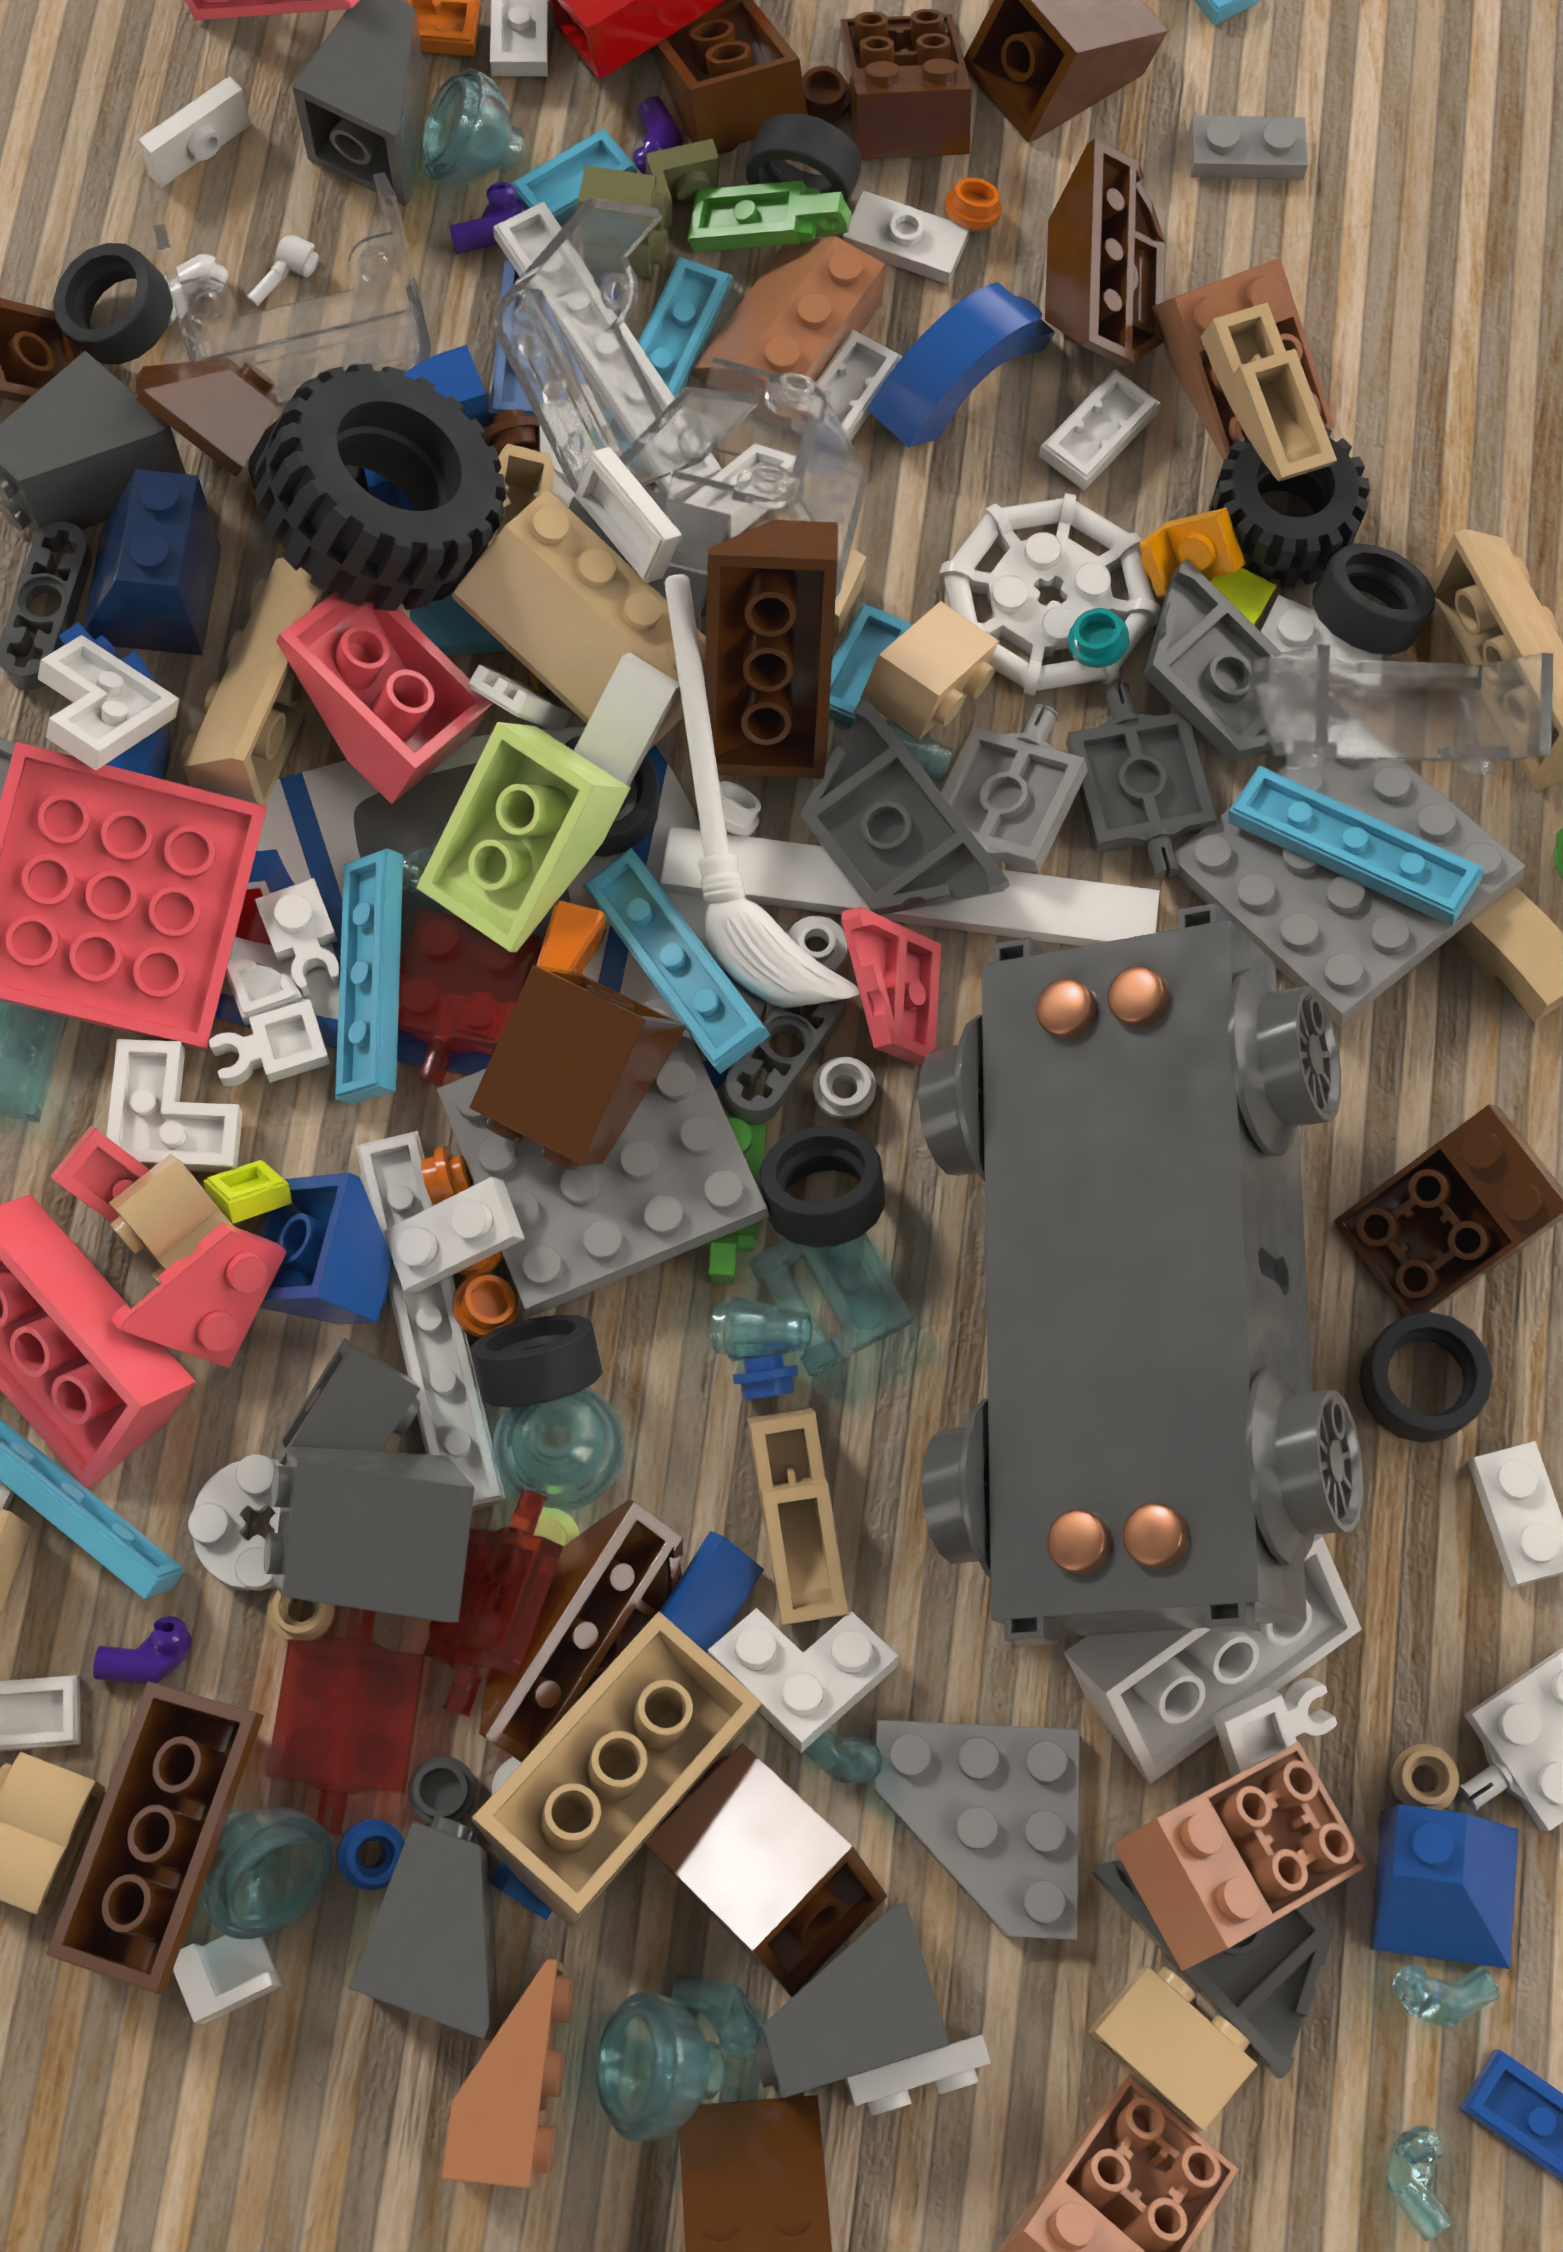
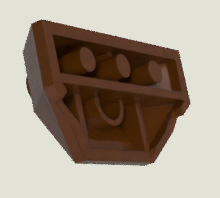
[1045,138,1166,367]
[479,1499,683,1763]

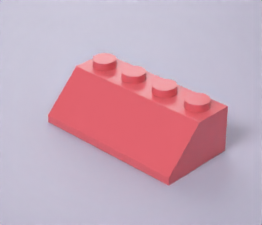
[0,1194,196,1488]

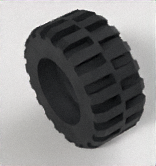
[254,364,506,611]

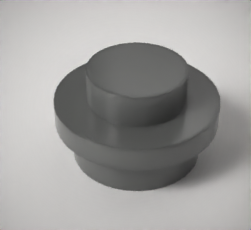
[407,1756,477,1824]

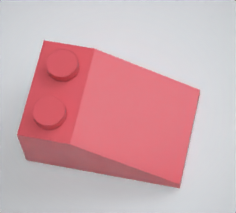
[276,591,494,804]

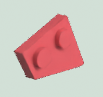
[841,906,941,1066]
[111,1222,287,1368]

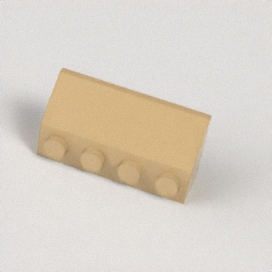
[452,488,706,751]
[1430,529,1563,792]
[180,557,335,806]
[472,1611,762,1928]

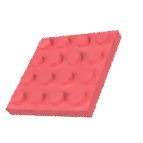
[0,741,267,1051]

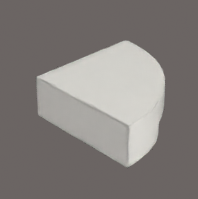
[226,959,303,1026]

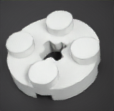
[188,1454,284,1592]

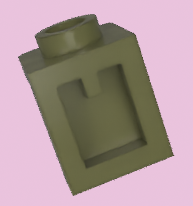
[646,138,719,232]

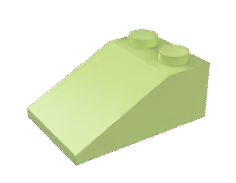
[416,722,631,952]

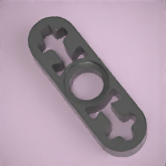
[0,521,93,690]
[724,968,848,1125]

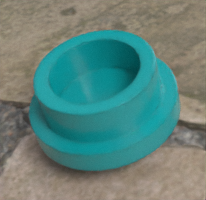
[1068,608,1130,668]

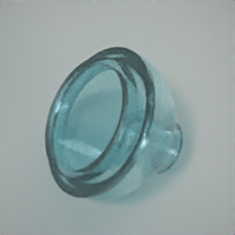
[420,68,524,187]
[493,1386,625,1511]
[200,1806,333,1939]
[596,1992,725,2142]

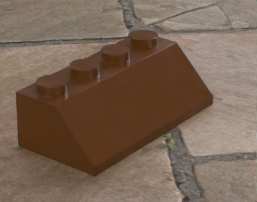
[705,519,838,779]
[46,1681,264,1995]

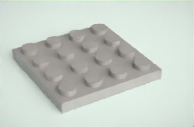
[1174,715,1526,1026]
[437,996,769,1317]

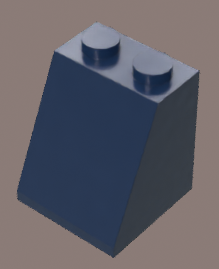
[83,469,221,656]

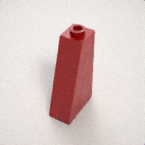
[549,0,725,79]

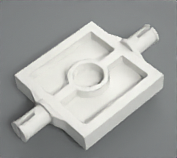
[1458,1647,1563,1831]

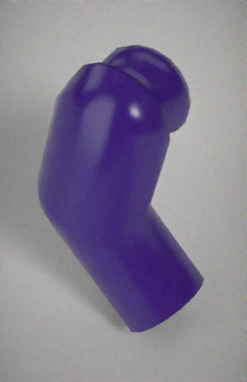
[633,96,683,174]
[449,182,522,255]
[93,1616,192,1685]

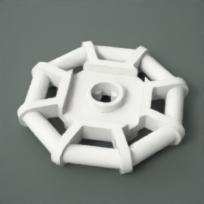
[939,493,1162,696]

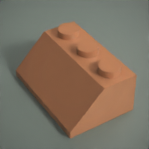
[692,236,886,431]

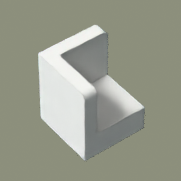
[173,1924,283,2024]

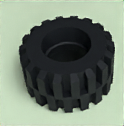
[1209,427,1370,588]

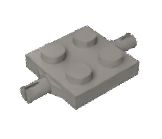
[941,704,1088,873]

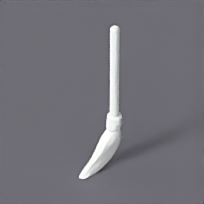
[664,574,860,1008]

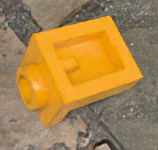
[1139,508,1246,598]

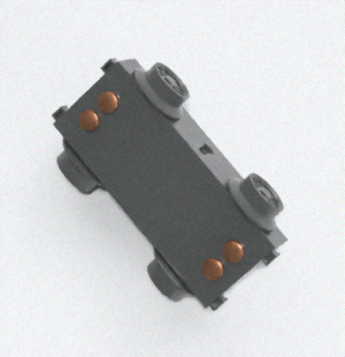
[918,903,1363,1646]

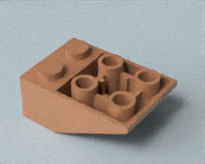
[1151,258,1335,461]
[1112,1741,1369,1971]
[441,1959,575,2189]
[996,2075,1239,2252]

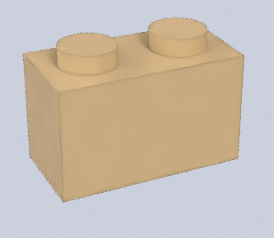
[860,601,999,740]
[1087,1966,1258,2131]

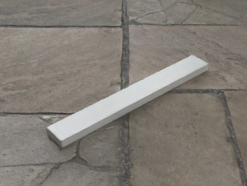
[661,826,1160,946]

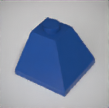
[258,1172,393,1324]
[1370,1804,1518,1969]

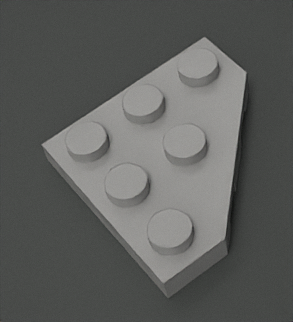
[873,1720,1080,1941]

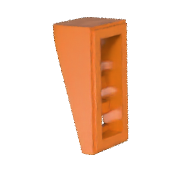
[537,900,606,974]

